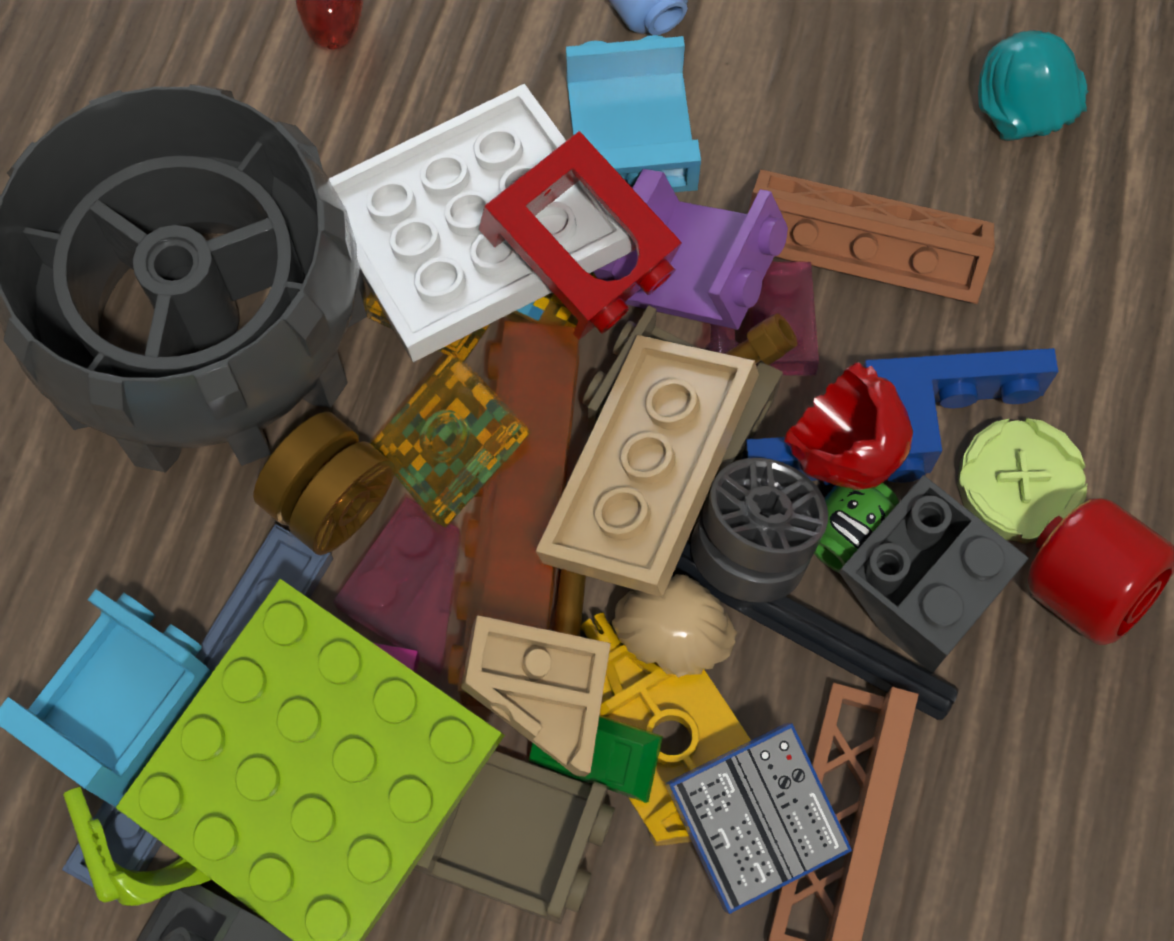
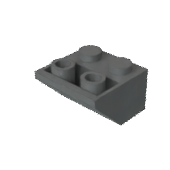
[839,475,1029,673]

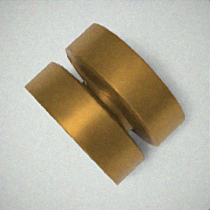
[253,412,395,555]

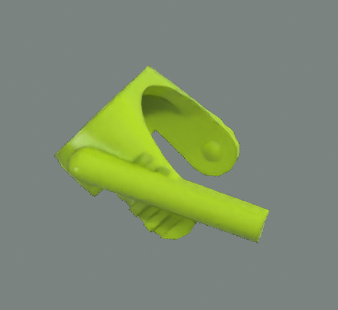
[63,787,211,906]

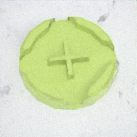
[957,418,1087,543]

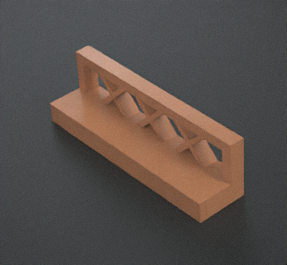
[748,169,995,304]
[767,682,919,941]

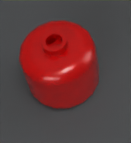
[1028,498,1174,645]

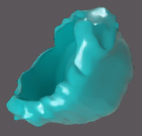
[978,30,1088,141]

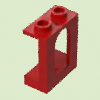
[478,131,682,340]

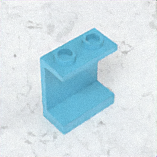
[566,35,701,192]

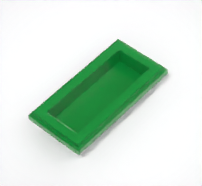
[529,715,663,803]

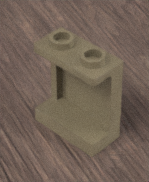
[413,751,615,925]

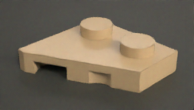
[461,615,611,777]

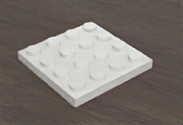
[329,84,637,362]

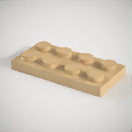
[536,335,759,598]

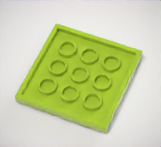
[115,579,505,941]

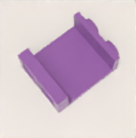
[593,169,788,330]

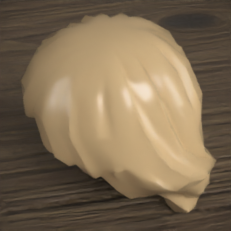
[612,574,737,678]

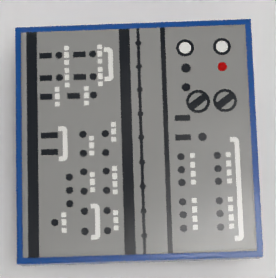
[665,723,852,914]

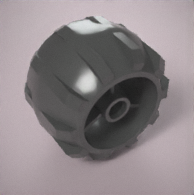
[0,84,367,473]

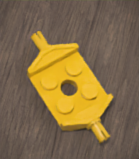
[580,612,751,846]

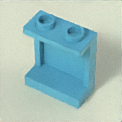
[0,589,213,807]

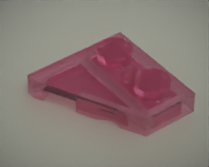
[333,497,461,673]

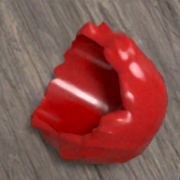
[784,362,913,490]

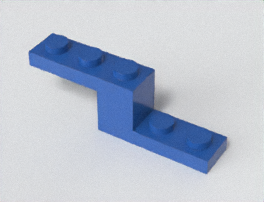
[742,348,1059,487]

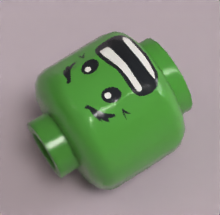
[814,483,899,573]

